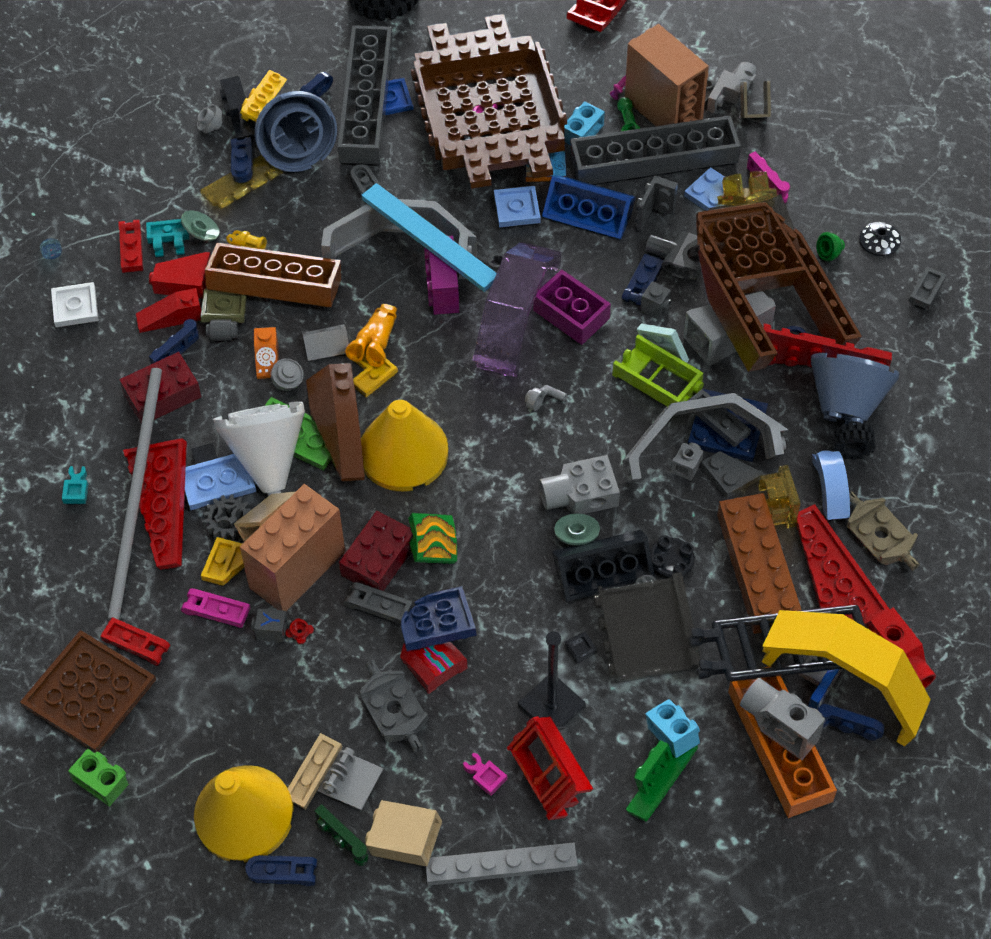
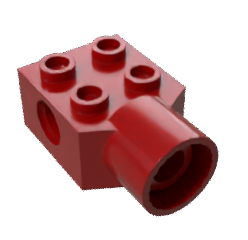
[868,607,936,689]

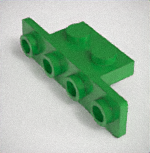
[626,740,698,821]

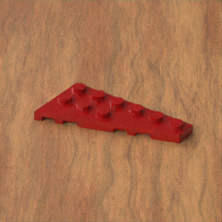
[795,504,890,627]

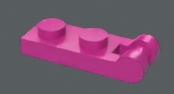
[747,151,790,204]
[181,588,250,628]

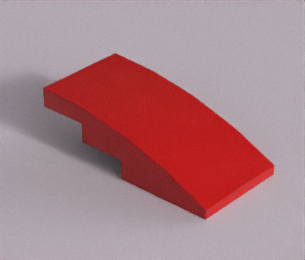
[566,0,627,32]

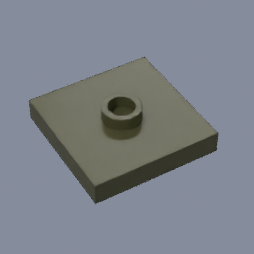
[201,289,247,323]

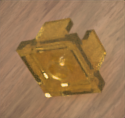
[717,171,777,205]
[758,465,801,528]

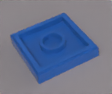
[385,78,413,115]

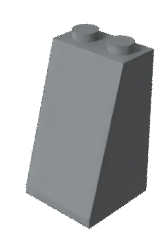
[683,291,776,367]

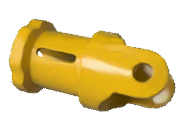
[226,230,267,249]

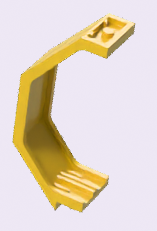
[762,610,931,746]

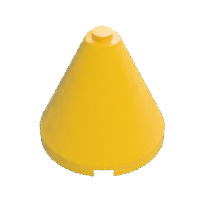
[361,400,448,492]
[194,765,294,863]

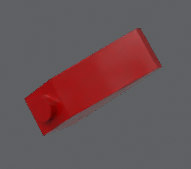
[136,288,201,333]

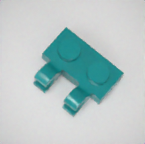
[146,219,190,257]

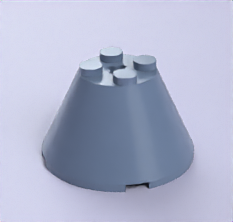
[810,353,900,425]

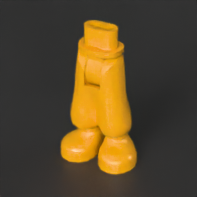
[345,304,397,367]

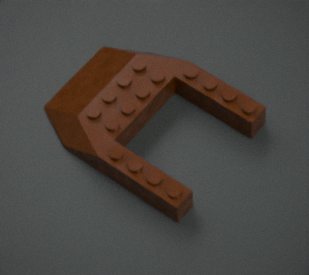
[696,202,862,372]

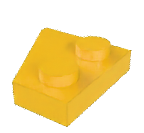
[201,537,244,586]

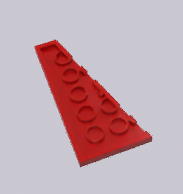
[763,323,892,367]
[123,438,187,570]

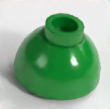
[816,232,845,262]

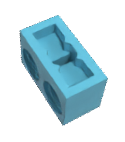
[564,101,605,144]
[645,699,700,758]

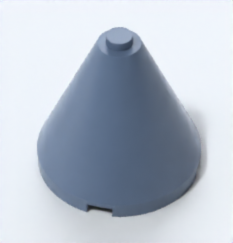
[255,91,337,172]

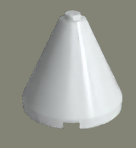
[213,402,305,496]

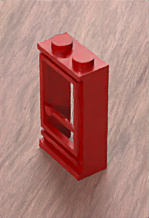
[507,716,593,820]

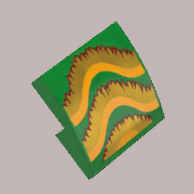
[408,513,457,564]

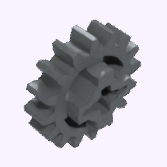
[203,494,252,541]

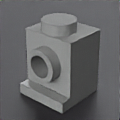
[671,442,704,481]

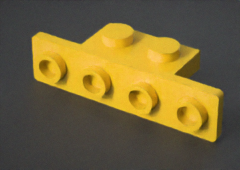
[240,70,287,122]

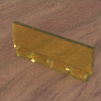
[200,155,283,209]

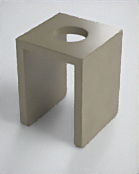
[740,81,771,118]

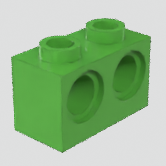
[68,749,129,807]

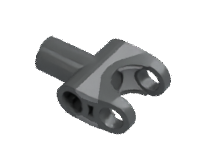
[645,231,702,280]

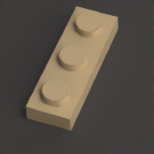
[288,733,343,810]

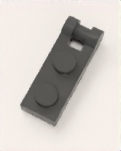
[344,582,413,624]

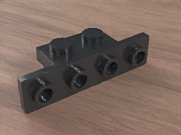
[219,76,255,140]

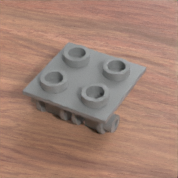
[317,747,383,811]

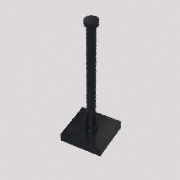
[518,631,586,727]

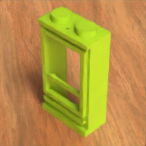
[612,334,704,406]

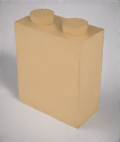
[234,492,295,542]
[365,800,442,866]

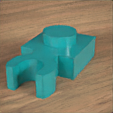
[62,466,89,504]

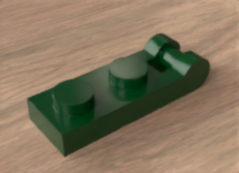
[314,804,368,866]

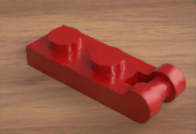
[119,219,144,273]
[100,617,170,666]

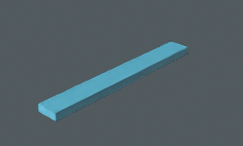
[362,183,499,292]

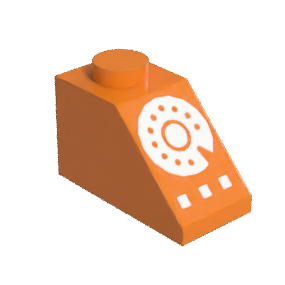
[254,327,279,379]

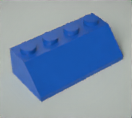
[542,175,636,239]

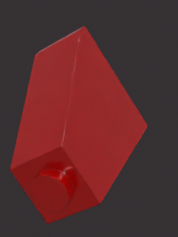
[149,252,211,299]

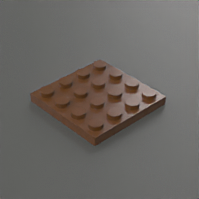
[20,630,156,753]

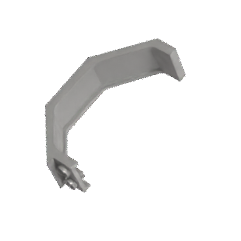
[321,199,477,279]
[622,393,788,483]

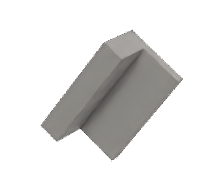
[302,324,349,361]

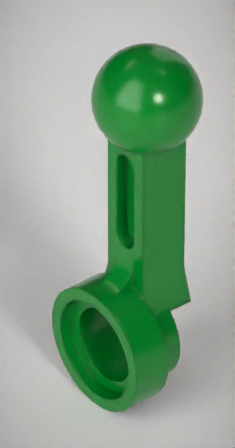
[617,97,640,132]

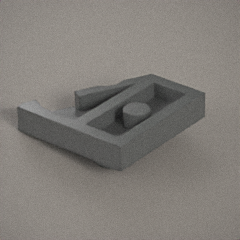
[701,451,763,498]

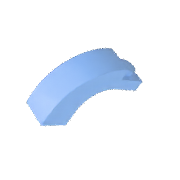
[812,450,850,520]

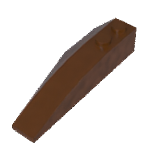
[306,363,364,481]

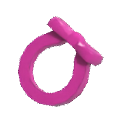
[610,75,626,100]

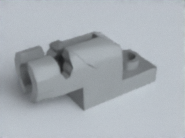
[707,62,756,113]

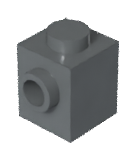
[641,281,672,320]

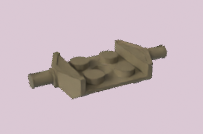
[847,491,920,571]

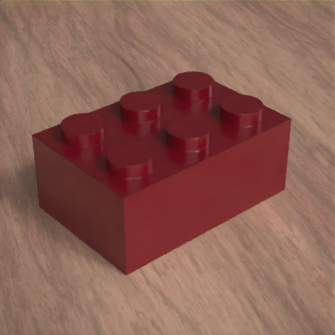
[119,352,201,424]
[339,510,413,591]

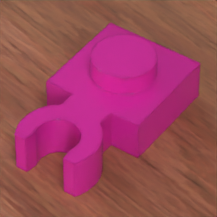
[463,753,507,796]

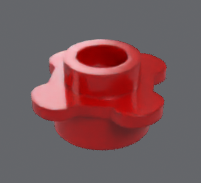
[286,618,314,644]

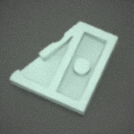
[637,324,689,363]

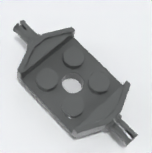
[360,660,428,752]

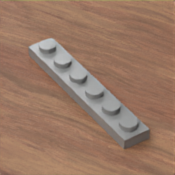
[426,842,578,886]

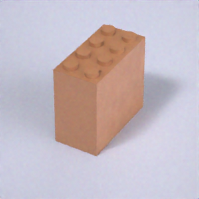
[625,24,709,126]
[240,484,345,611]

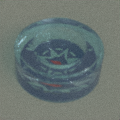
[40,238,62,259]

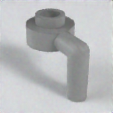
[525,385,567,411]

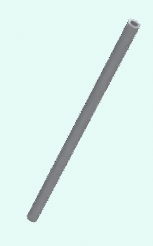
[108,368,162,621]

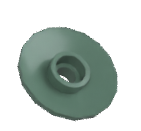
[181,210,219,242]
[554,513,600,545]

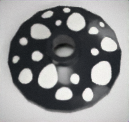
[859,222,901,256]

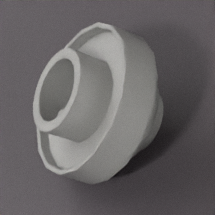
[197,104,222,134]
[271,358,303,391]

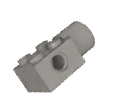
[539,455,620,514]
[740,678,825,760]

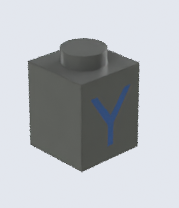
[251,608,288,643]

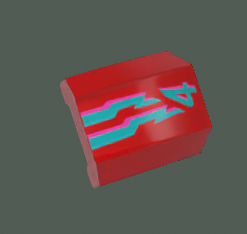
[400,642,467,694]

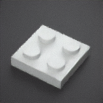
[51,282,99,327]

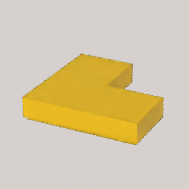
[353,346,398,398]

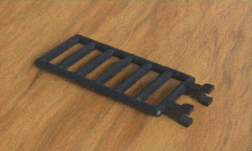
[689,605,866,682]

